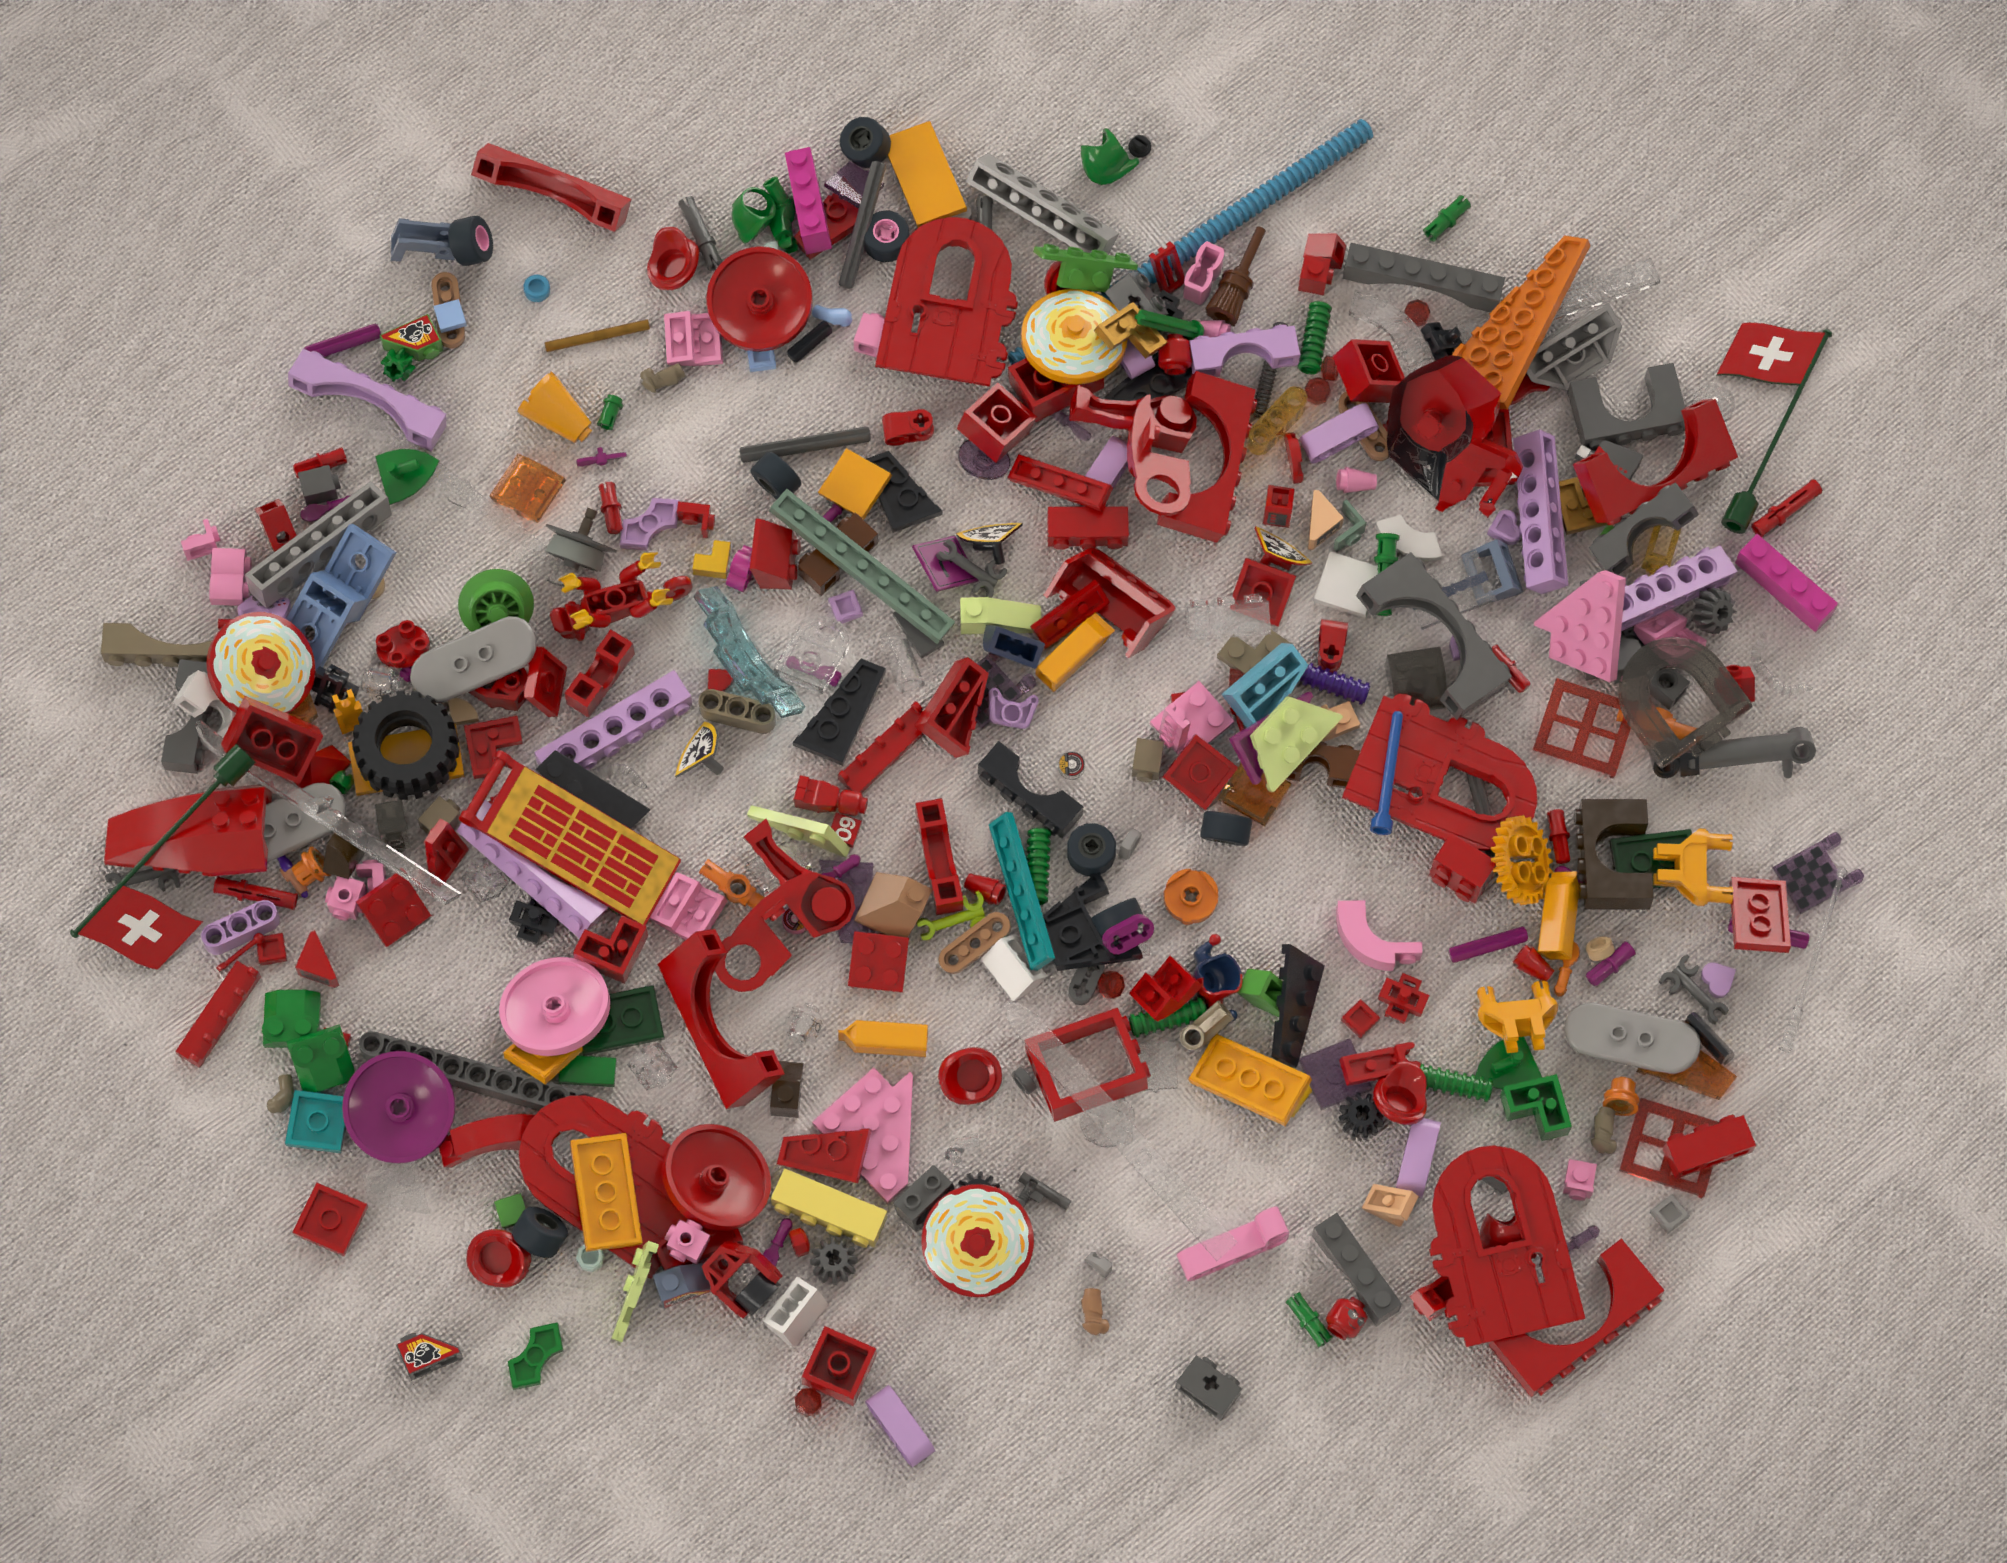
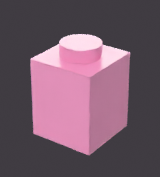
[854,313,885,358]

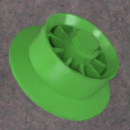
[458,569,534,632]

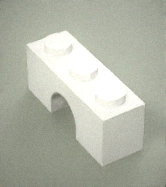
[173,670,236,738]

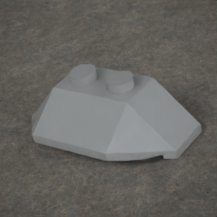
[1526,303,1622,390]

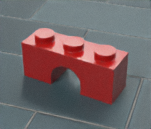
[565,629,635,718]

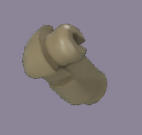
[640,363,686,393]
[1591,1107,1617,1154]

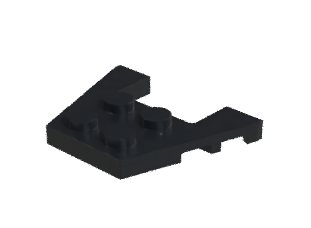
[1043,872,1143,971]

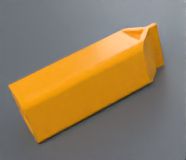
[1035,613,1115,692]
[1538,871,1579,960]
[838,1020,928,1057]

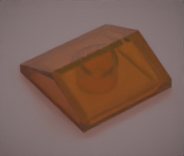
[1218,763,1292,827]

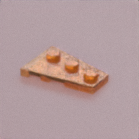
[1636,1050,1737,1100]

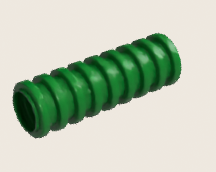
[1297,301,1332,375]
[1026,828,1052,905]
[1129,996,1206,1038]
[1420,1063,1494,1102]

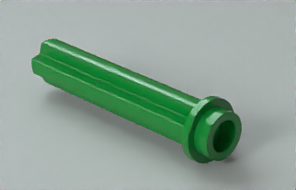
[1135,309,1204,340]

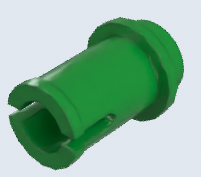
[597,394,623,430]

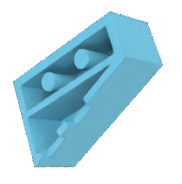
[1221,643,1308,728]

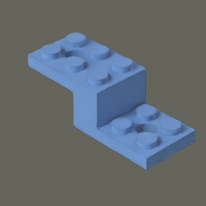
[286,524,397,669]

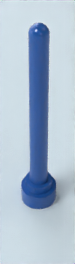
[1370,711,1403,835]

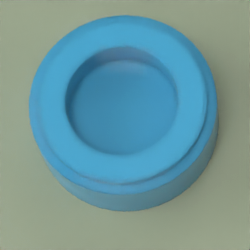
[523,274,550,302]

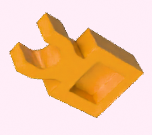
[332,689,363,735]

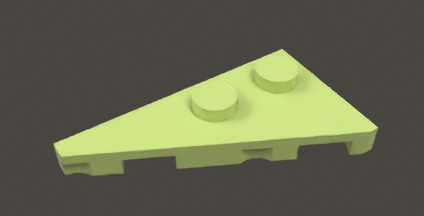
[747,805,850,858]
[611,1241,659,1342]

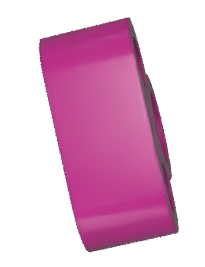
[726,545,753,592]

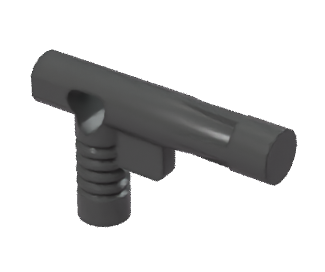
[1017,1172,1071,1210]

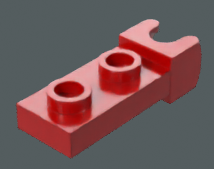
[1339,1042,1421,1086]

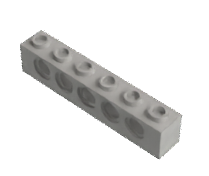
[966,153,1119,255]
[245,481,392,609]

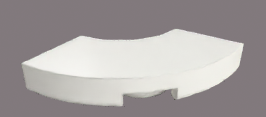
[1375,515,1443,561]

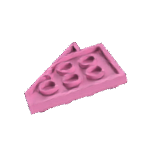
[1534,570,1626,682]
[812,1068,913,1204]

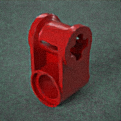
[882,409,934,446]
[1317,619,1348,673]

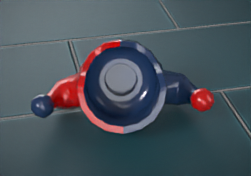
[1193,934,1243,1021]

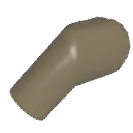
[267,1074,294,1114]

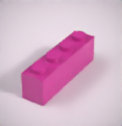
[785,147,832,255]
[1735,534,1838,633]

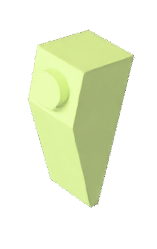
[960,597,1041,634]

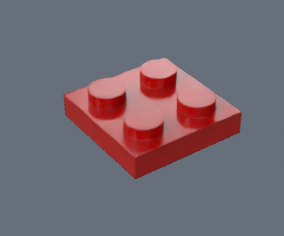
[523,647,567,717]
[1162,734,1239,811]
[356,870,432,947]
[848,931,909,993]
[292,1182,368,1256]

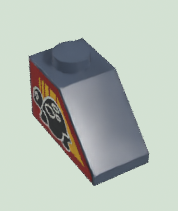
[653,1263,711,1309]

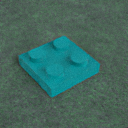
[285,1090,346,1153]

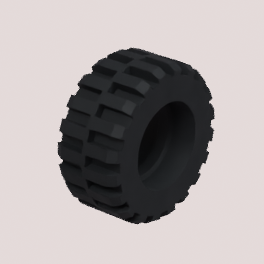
[352,690,460,800]

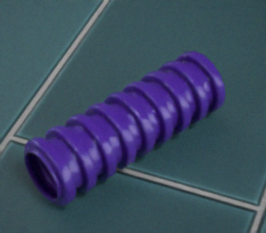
[1297,663,1370,705]

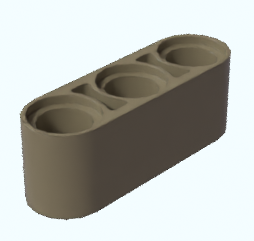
[698,689,776,734]

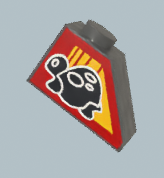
[396,1333,463,1381]

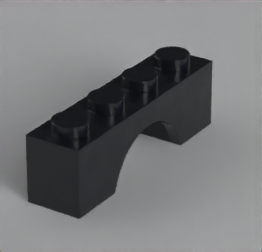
[978,741,1084,839]

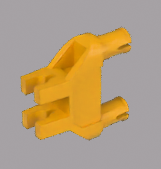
[1653,828,1733,906]
[1477,981,1558,1053]

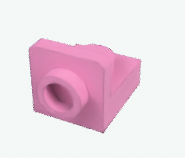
[181,518,221,561]
[356,860,386,892]
[1563,1159,1597,1201]

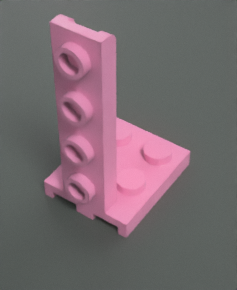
[1149,681,1235,755]

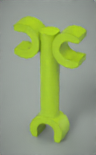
[916,891,986,940]

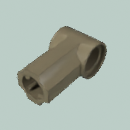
[1180,1001,1234,1050]

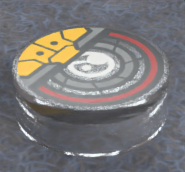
[1058,751,1085,780]

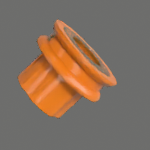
[292,847,332,887]
[1603,1077,1640,1116]

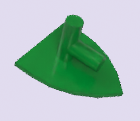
[375,449,440,505]
[1475,1037,1542,1090]

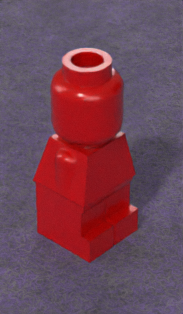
[794,775,868,816]

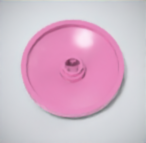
[499,957,610,1056]

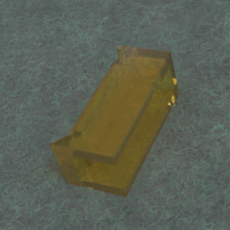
[1641,526,1681,575]

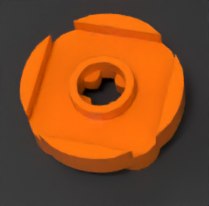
[1164,869,1218,925]

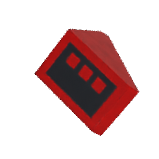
[1263,485,1295,528]
[295,930,340,988]

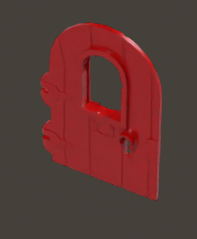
[875,217,1018,387]
[1342,694,1537,851]
[519,1095,688,1279]
[1429,1145,1586,1347]

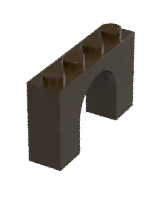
[1574,799,1654,910]

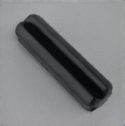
[787,321,832,363]

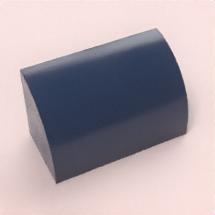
[983,625,1045,669]

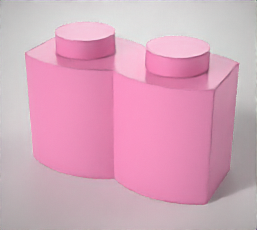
[1183,241,1224,305]
[209,548,252,606]

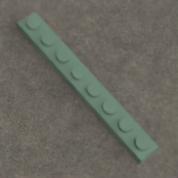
[769,489,955,644]

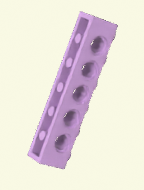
[1513,429,1568,594]
[1621,545,1738,631]
[534,670,692,770]

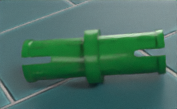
[1423,195,1471,242]
[1285,1292,1333,1348]

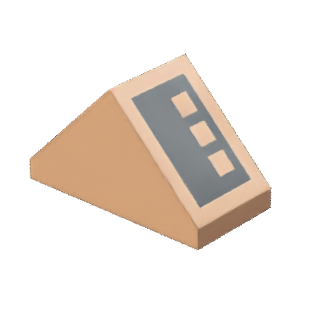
[1308,490,1344,550]

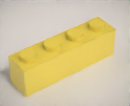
[771,1168,888,1248]

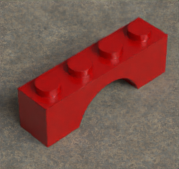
[915,798,963,916]

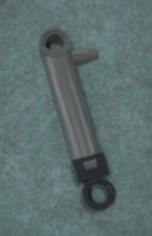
[1649,727,1816,778]

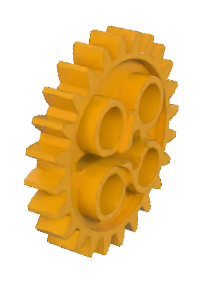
[1491,815,1553,905]

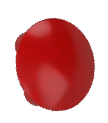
[375,620,430,668]

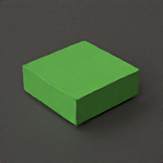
[494,1193,526,1229]

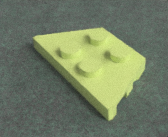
[1250,697,1343,792]

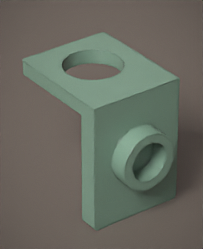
[1333,499,1367,552]

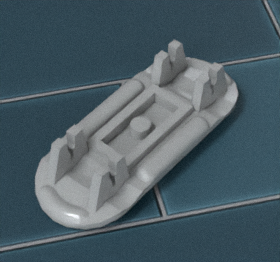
[410,617,537,703]
[264,783,346,863]
[1564,1002,1701,1074]

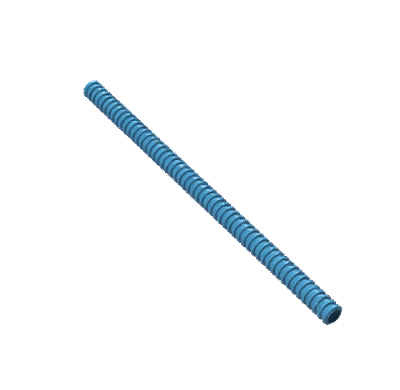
[1008,119,1373,365]

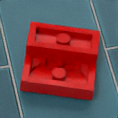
[1129,956,1203,1022]

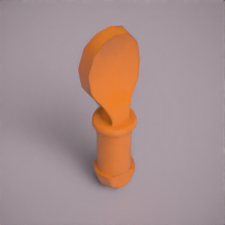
[1554,942,1580,997]

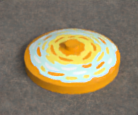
[1021,289,1128,384]

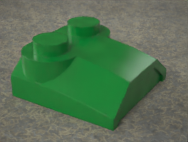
[262,989,321,1048]
[286,1024,355,1093]

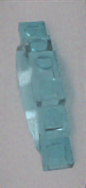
[693,586,806,718]

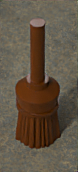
[1205,226,1266,327]

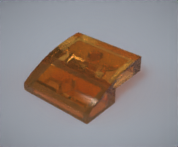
[489,453,566,523]

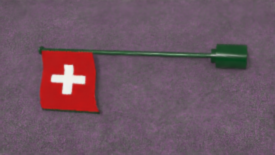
[1716,322,1832,534]
[70,744,256,970]

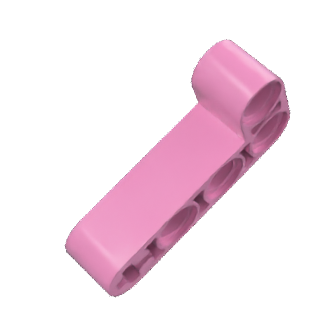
[1176,1206,1290,1281]

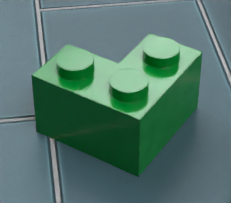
[1500,1074,1572,1141]

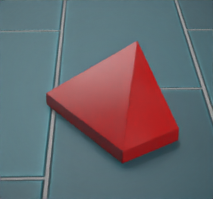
[294,745,351,789]

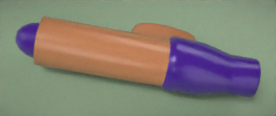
[277,855,309,898]

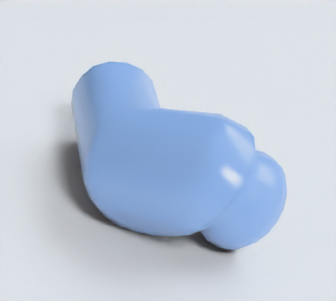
[812,305,852,327]

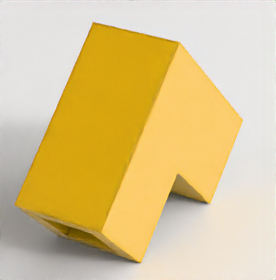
[692,540,731,579]

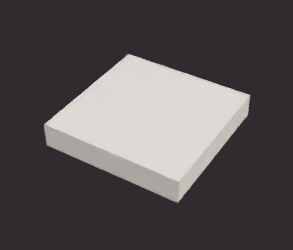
[1313,551,1378,618]

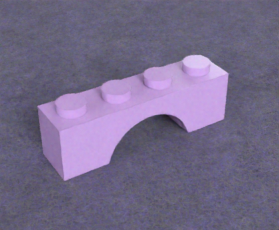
[1190,325,1300,377]

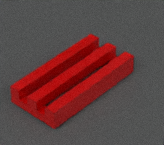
[1149,241,1185,293]

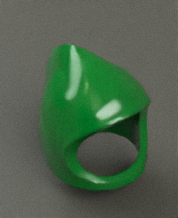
[1080,128,1139,185]
[731,187,776,244]

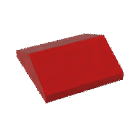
[1228,558,1296,626]

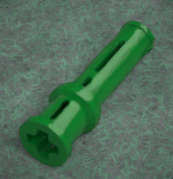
[1374,533,1400,616]

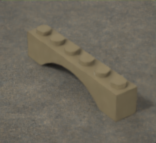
[101,623,212,667]

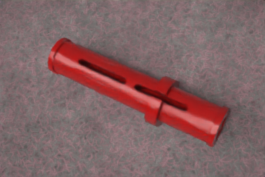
[1751,479,1823,537]
[213,876,298,911]

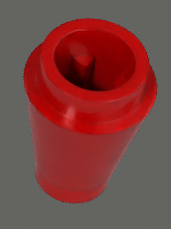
[964,873,1007,905]
[1512,945,1555,981]

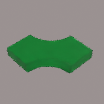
[507,1322,564,1390]

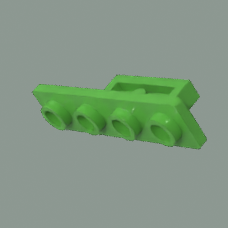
[1033,244,1138,292]

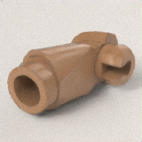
[1081,1288,1109,1336]

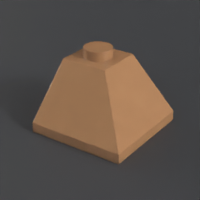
[854,872,932,937]

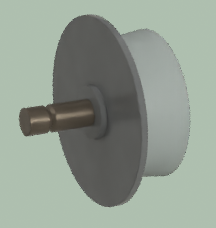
[545,508,617,572]

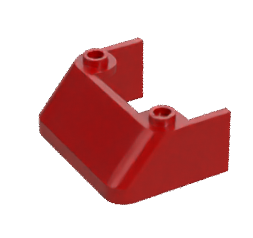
[1043,548,1176,658]

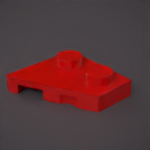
[424,819,469,891]

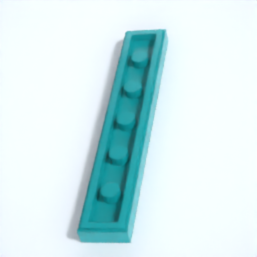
[989,812,1055,971]

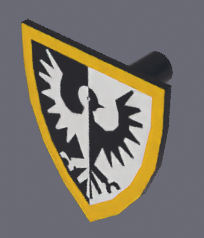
[956,523,1023,565]

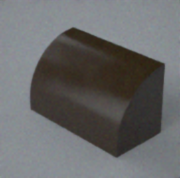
[323,817,367,879]

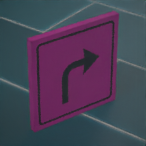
[912,535,979,592]

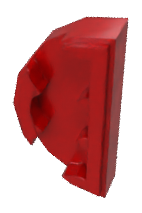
[1283,432,1304,484]

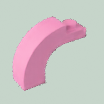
[1336,900,1422,971]

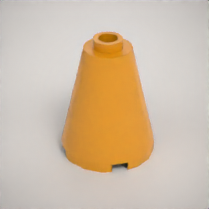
[517,371,592,443]

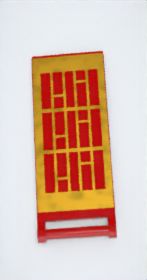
[459,750,681,925]

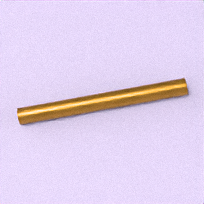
[544,319,650,352]

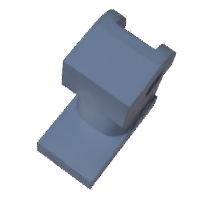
[391,218,455,262]

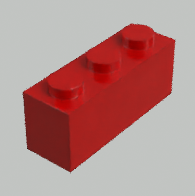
[1047,506,1129,550]
[1663,1114,1756,1179]

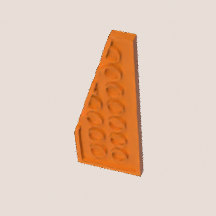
[1453,235,1591,410]

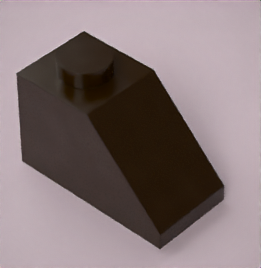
[770,1061,804,1118]

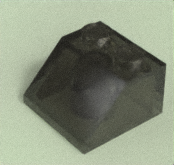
[1384,647,1447,710]

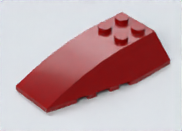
[104,783,273,876]

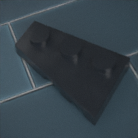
[866,451,943,533]

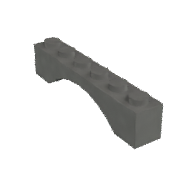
[1343,243,1505,312]

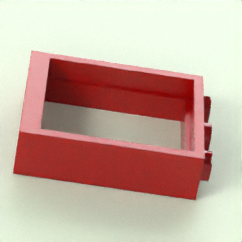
[1024,1007,1151,1122]

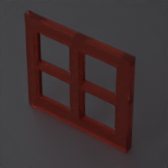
[1533,678,1639,778]
[1619,1098,1719,1199]

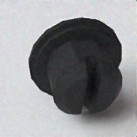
[1128,135,1151,158]

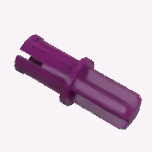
[1586,941,1636,986]

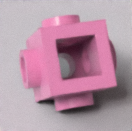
[325,876,367,921]
[665,1219,710,1264]

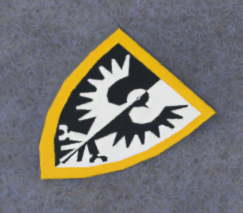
[675,721,724,778]

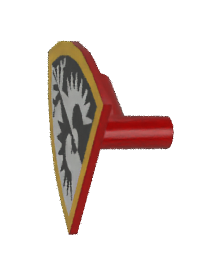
[1254,526,1313,571]

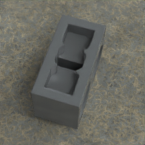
[893,1165,955,1232]

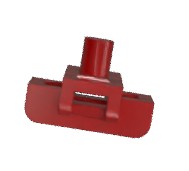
[1378,973,1430,1024]

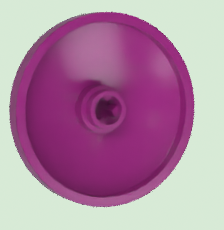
[342,1051,456,1164]

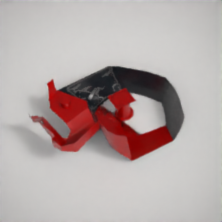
[1387,355,1523,518]

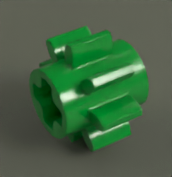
[381,348,416,382]

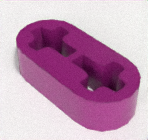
[1102,914,1154,954]

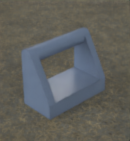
[1461,539,1523,605]

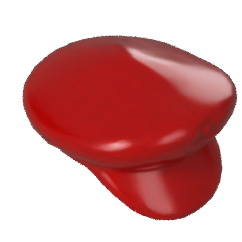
[647,227,699,290]
[938,1047,1002,1105]
[1373,1062,1427,1125]
[466,1229,532,1288]

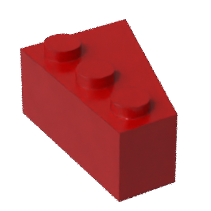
[914,657,989,758]

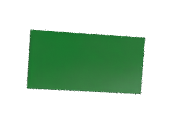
[558,1056,617,1087]

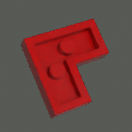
[464,715,523,780]

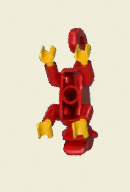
[550,552,693,641]

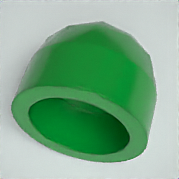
[329,770,354,795]

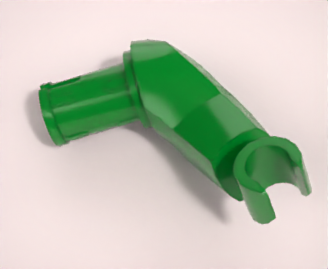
[763,177,799,254]

